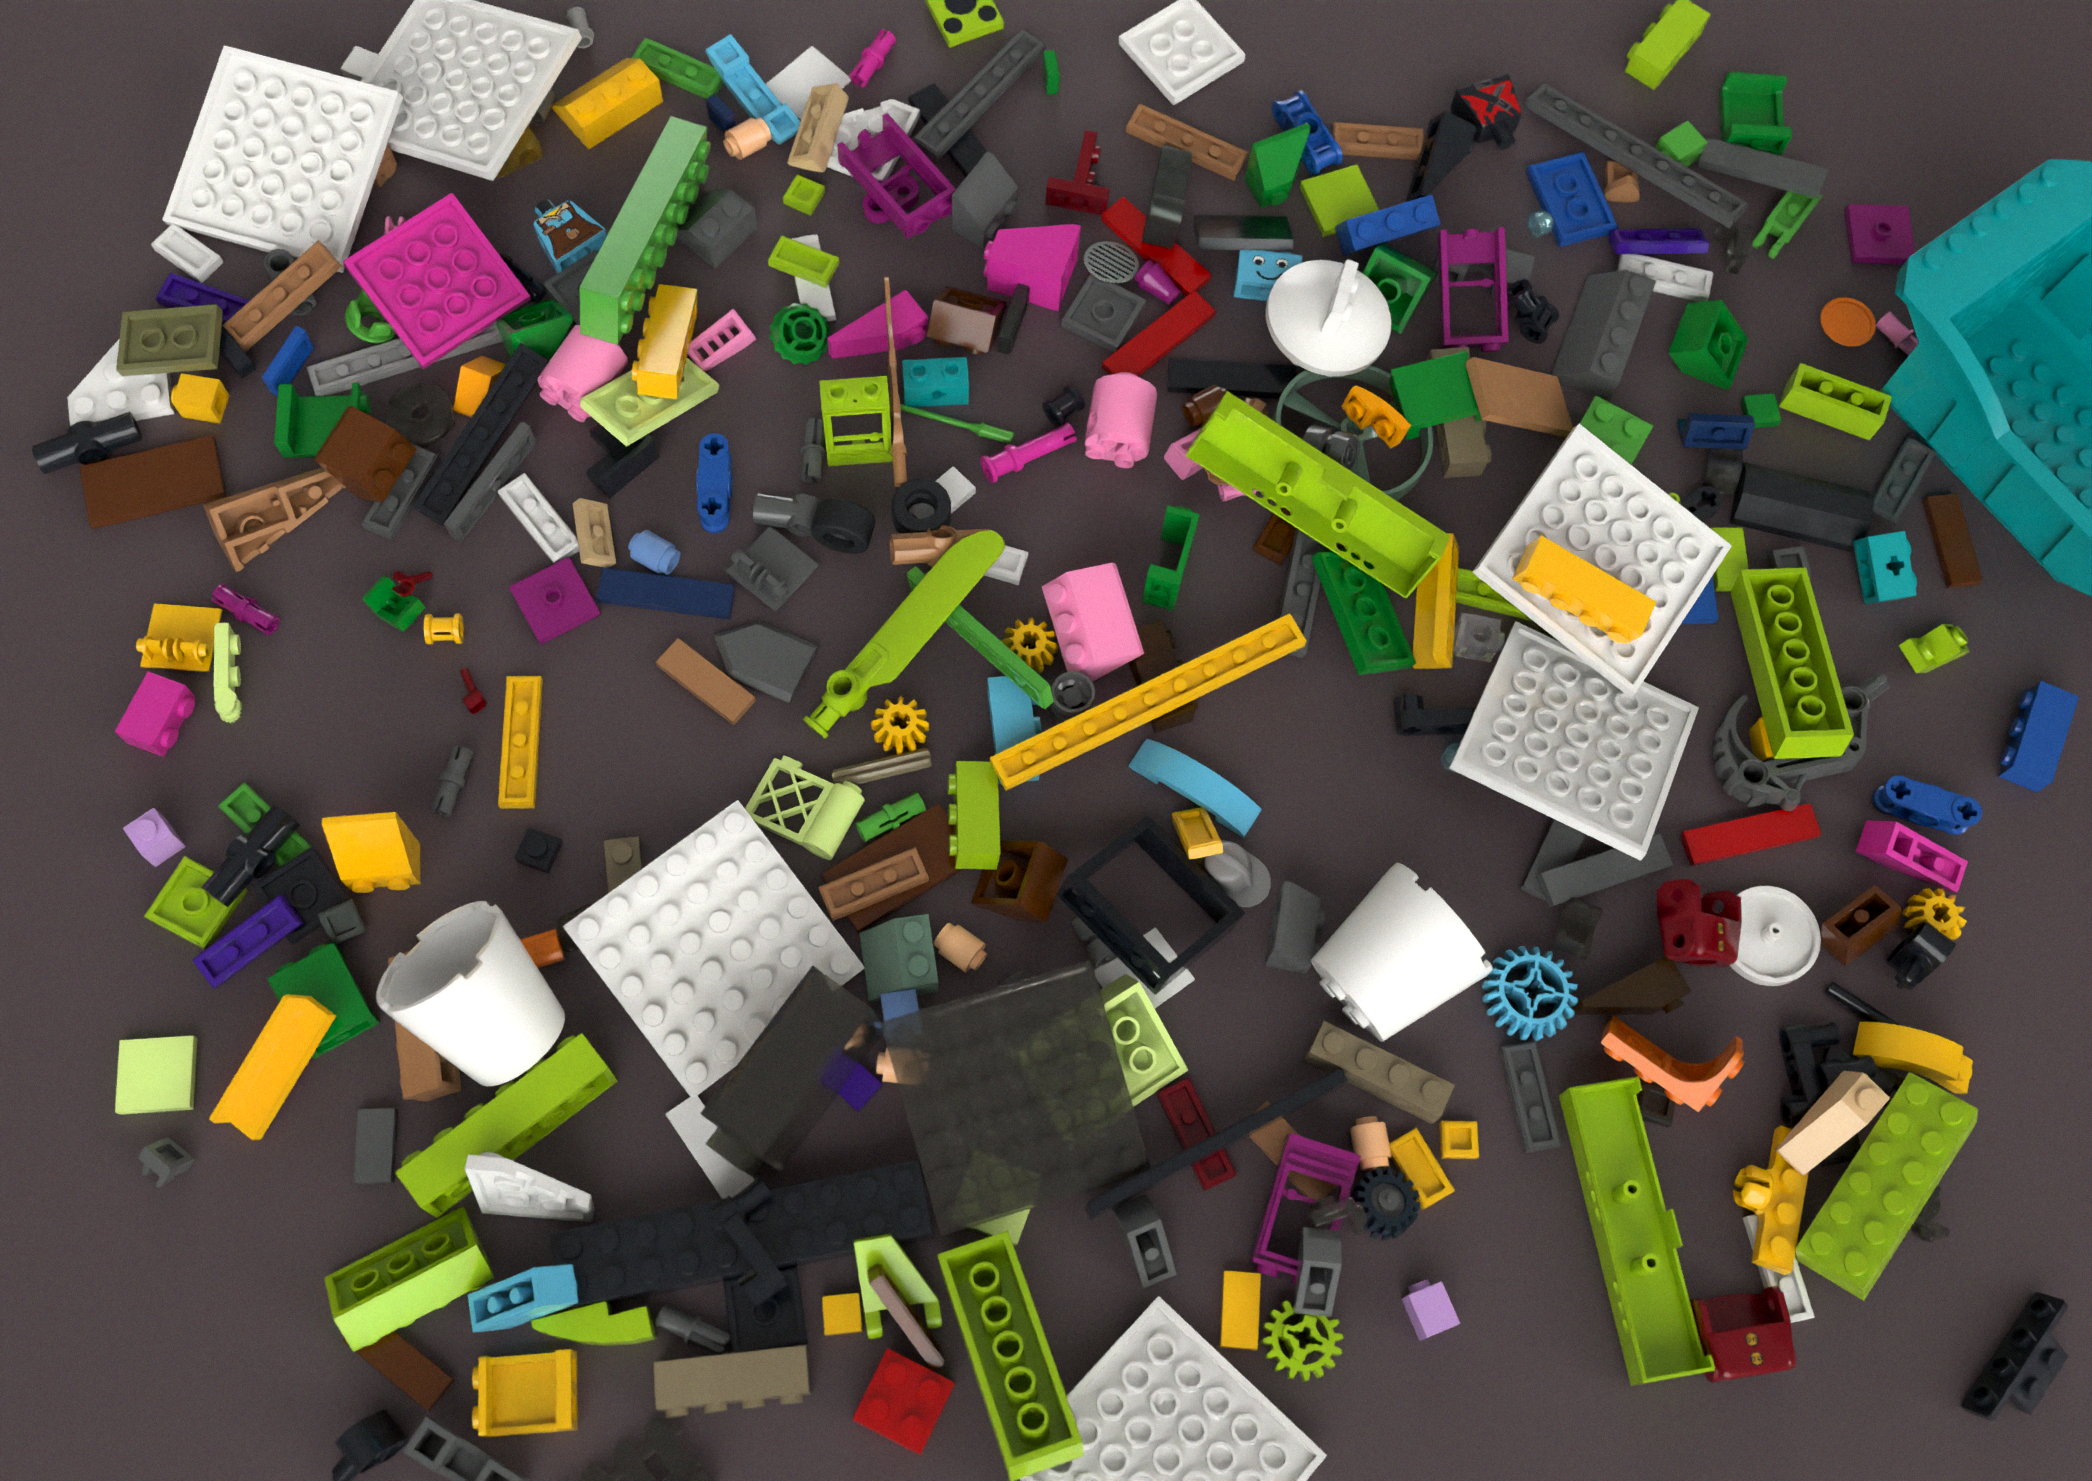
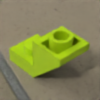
[1898,624,1970,673]

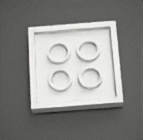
[1118,0,1246,106]

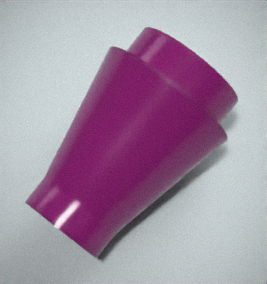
[1134,260,1181,305]

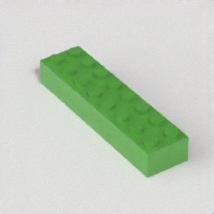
[580,116,710,345]

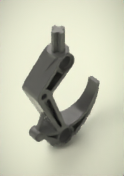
[1712,673,1891,811]

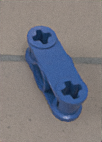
[1271,90,1343,176]
[696,433,732,533]
[1873,775,1982,835]

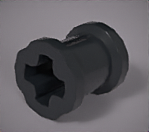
[1042,385,1085,427]

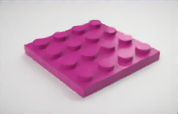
[343,193,530,369]

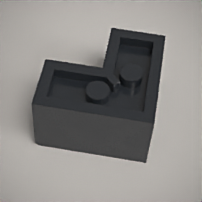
[586,423,659,499]

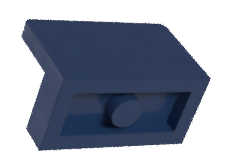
[1676,413,1755,449]

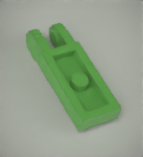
[1752,191,1822,259]

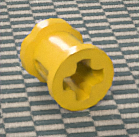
[424,613,464,645]

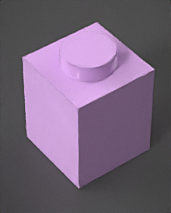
[123,808,186,867]
[1401,1279,1461,1341]

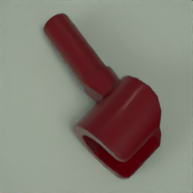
[392,571,433,597]
[460,668,487,715]

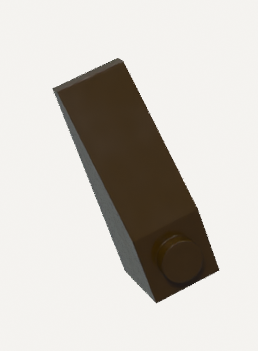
[1572,956,1691,1015]

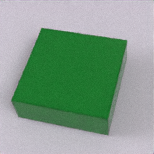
[1042,50,1060,95]
[1740,393,1781,429]

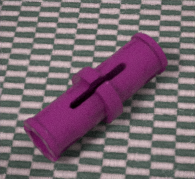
[211,584,280,636]

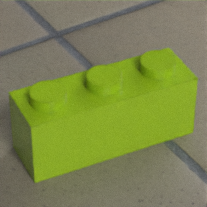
[1625,0,1711,90]
[1779,363,1892,440]
[947,761,1000,870]

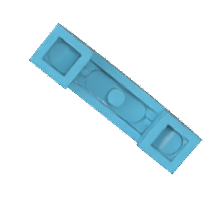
[706,34,801,145]
[1128,738,1262,838]

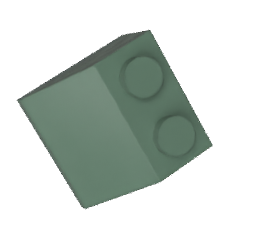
[859,914,939,1003]

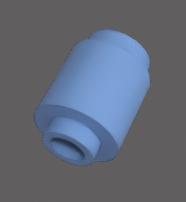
[628,529,681,575]

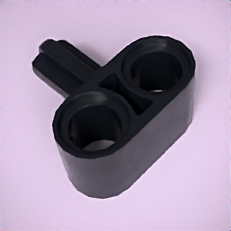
[1886,921,1956,990]
[332,1409,410,1481]

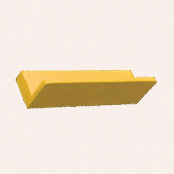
[1413,533,1459,669]
[209,995,336,1140]

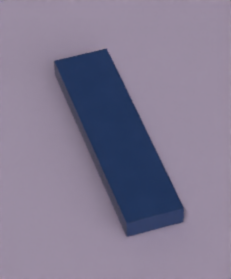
[596,568,736,620]

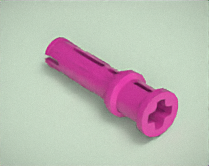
[980,423,1077,484]

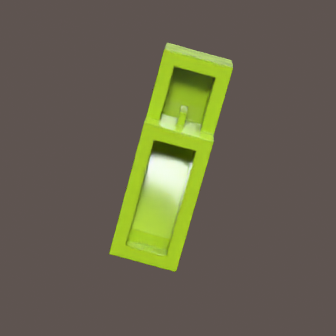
[531,1301,657,1346]

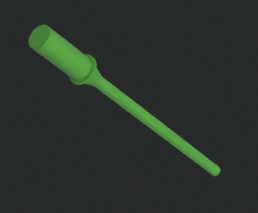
[900,404,1015,445]

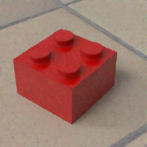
[852,1348,955,1456]

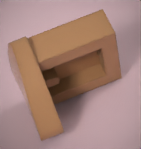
[1602,161,1640,202]

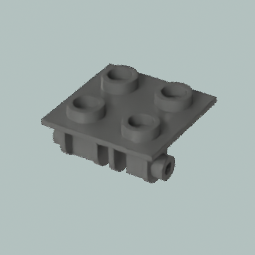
[726,526,820,612]

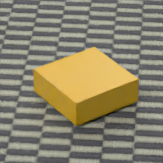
[1439,1121,1479,1159]
[822,1293,862,1336]

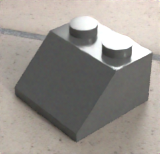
[952,151,1019,248]
[676,190,758,269]
[1265,881,1325,974]

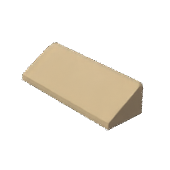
[787,83,848,172]

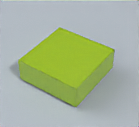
[783,174,825,216]

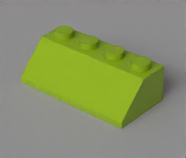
[324,1206,495,1352]

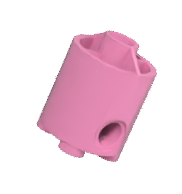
[538,325,629,422]
[1085,372,1157,468]

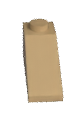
[1775,1071,1890,1175]

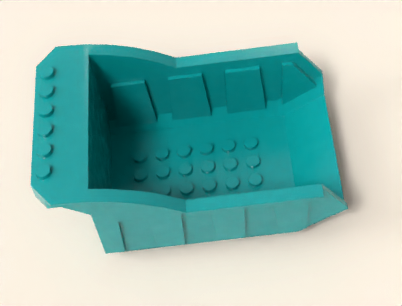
[1880,159,2092,597]

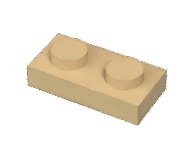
[572,498,616,568]

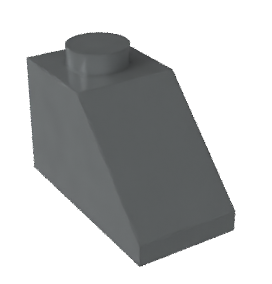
[1112,1194,1177,1289]
[1294,1227,1342,1317]

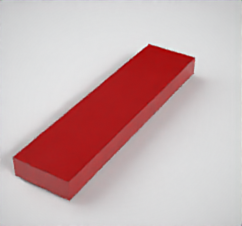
[1101,196,1212,296]
[1102,290,1216,377]
[1680,803,1822,866]

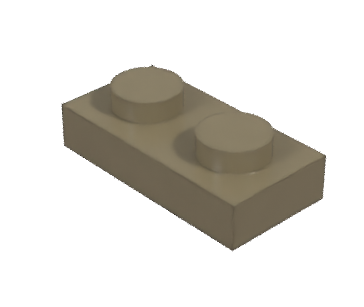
[604,836,643,893]

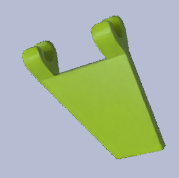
[854,1234,942,1339]

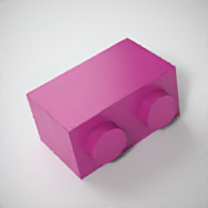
[115,672,196,757]

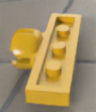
[1732,1126,1809,1275]

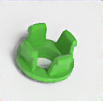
[345,289,396,343]

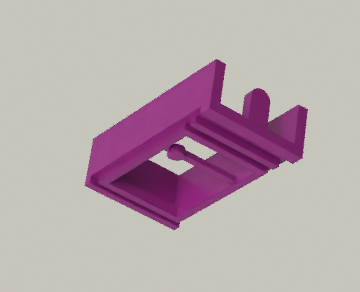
[837,113,956,240]
[1437,227,1509,353]
[1250,1133,1361,1284]

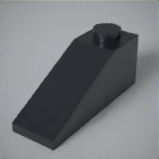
[1406,111,1476,202]

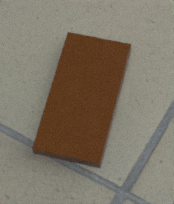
[79,435,227,529]
[821,803,963,934]

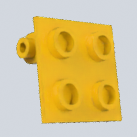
[136,603,222,672]

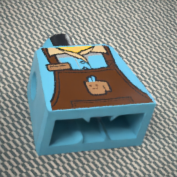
[533,199,607,274]

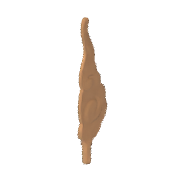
[884,277,907,488]

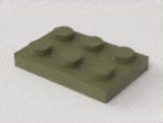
[116,304,223,376]

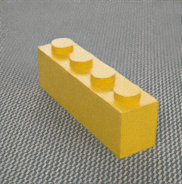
[632,284,698,399]
[1512,535,1656,644]

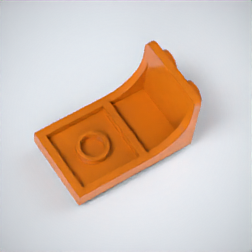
[1601,1015,1744,1112]

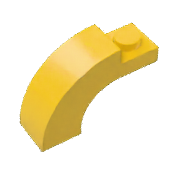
[1853,1022,1973,1094]

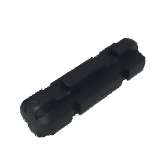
[500,253,546,303]

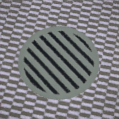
[1084,241,1139,283]

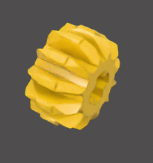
[1001,617,1058,674]
[871,696,929,754]
[1902,888,1967,940]

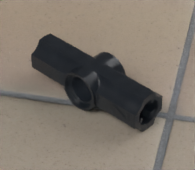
[32,412,142,474]
[201,805,300,907]

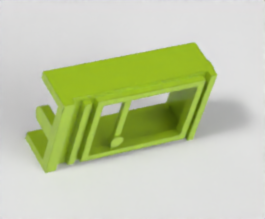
[819,376,893,466]

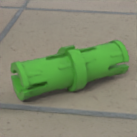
[855,791,926,842]

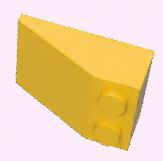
[322,812,421,893]

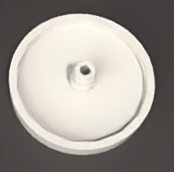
[1730,886,1821,986]

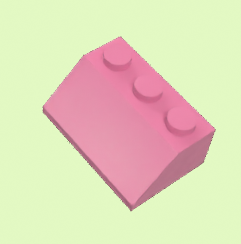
[1042,563,1144,682]

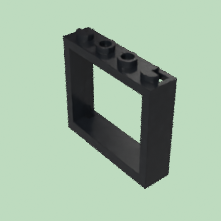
[1056,815,1245,995]

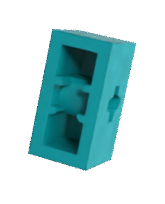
[902,357,969,407]
[1853,531,1917,605]

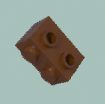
[1821,884,1901,967]

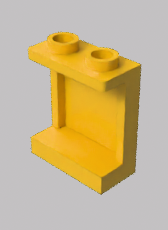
[472,1349,578,1438]

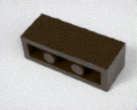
[1128,620,1198,733]

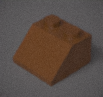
[926,286,1007,354]
[313,406,417,503]
[971,841,1068,923]

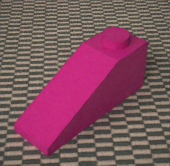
[827,290,928,359]
[1855,820,1968,893]

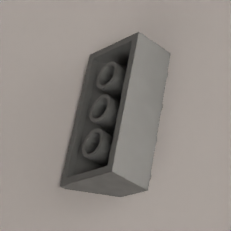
[1551,270,1656,401]

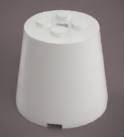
[1311,863,1493,1042]
[376,901,565,1086]

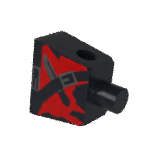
[1450,74,1521,150]

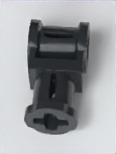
[1507,279,1560,344]

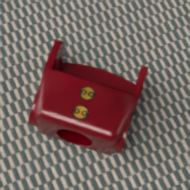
[1656,879,1742,967]
[1690,1286,1796,1383]

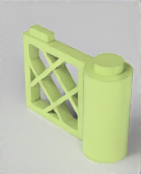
[745,755,865,860]

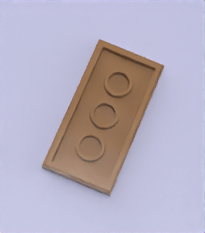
[1465,357,1573,437]

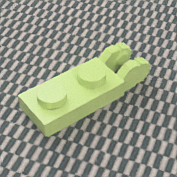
[214,623,241,723]

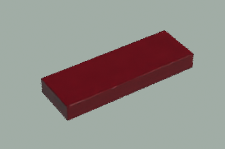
[1156,1077,1237,1192]

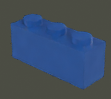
[1335,195,1441,257]
[1999,681,2079,793]

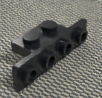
[1961,1292,2069,1421]

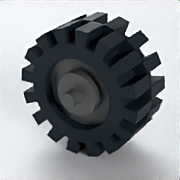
[1349,1168,1421,1241]

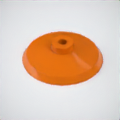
[1820,297,1876,346]

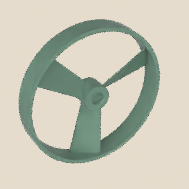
[1272,365,1433,501]

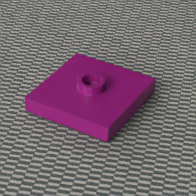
[1844,204,1915,264]
[509,557,601,645]

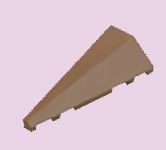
[203,467,346,572]

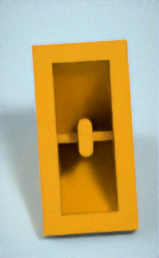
[453,356,506,417]

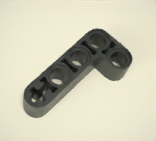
[1141,145,1193,250]

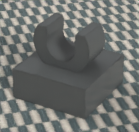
[138,1137,195,1187]

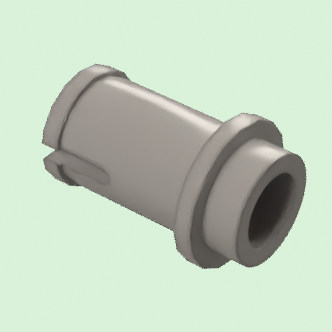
[566,7,595,48]

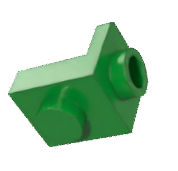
[363,575,426,632]

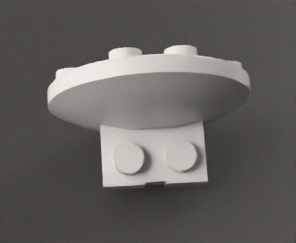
[1266,259,1391,377]

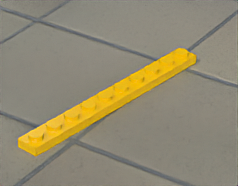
[990,613,1307,791]

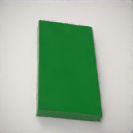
[1311,550,1416,675]

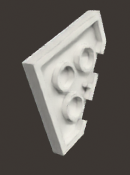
[827,99,920,183]
[67,340,175,426]
[465,1152,595,1223]

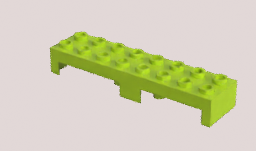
[1185,391,1450,599]
[1559,1076,1715,1386]

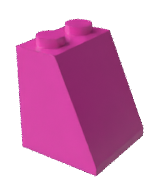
[983,224,1081,312]

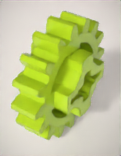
[1261,1300,1343,1382]

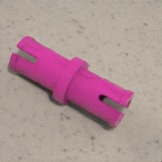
[849,29,896,88]

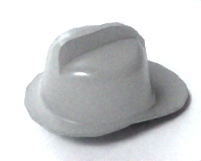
[1193,840,1271,907]

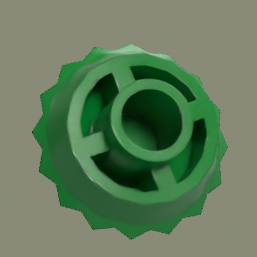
[769,303,831,365]

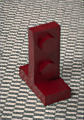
[1045,130,1110,215]

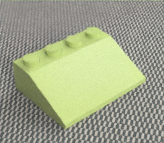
[1008,974,1188,1148]

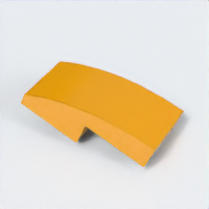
[1341,385,1411,449]

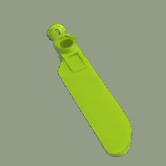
[802,530,1005,739]

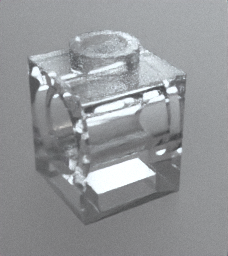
[1453,613,1505,662]

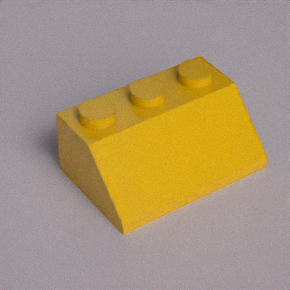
[552,58,663,150]

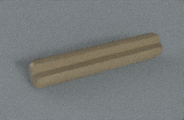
[831,748,932,785]

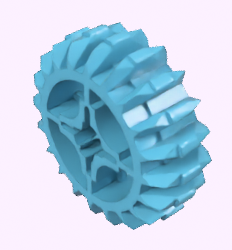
[1482,946,1578,1041]

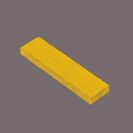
[498,676,543,809]

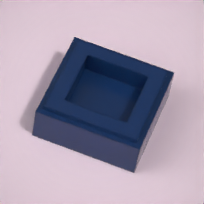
[706,94,736,135]

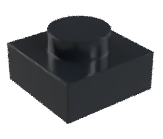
[514,827,563,874]

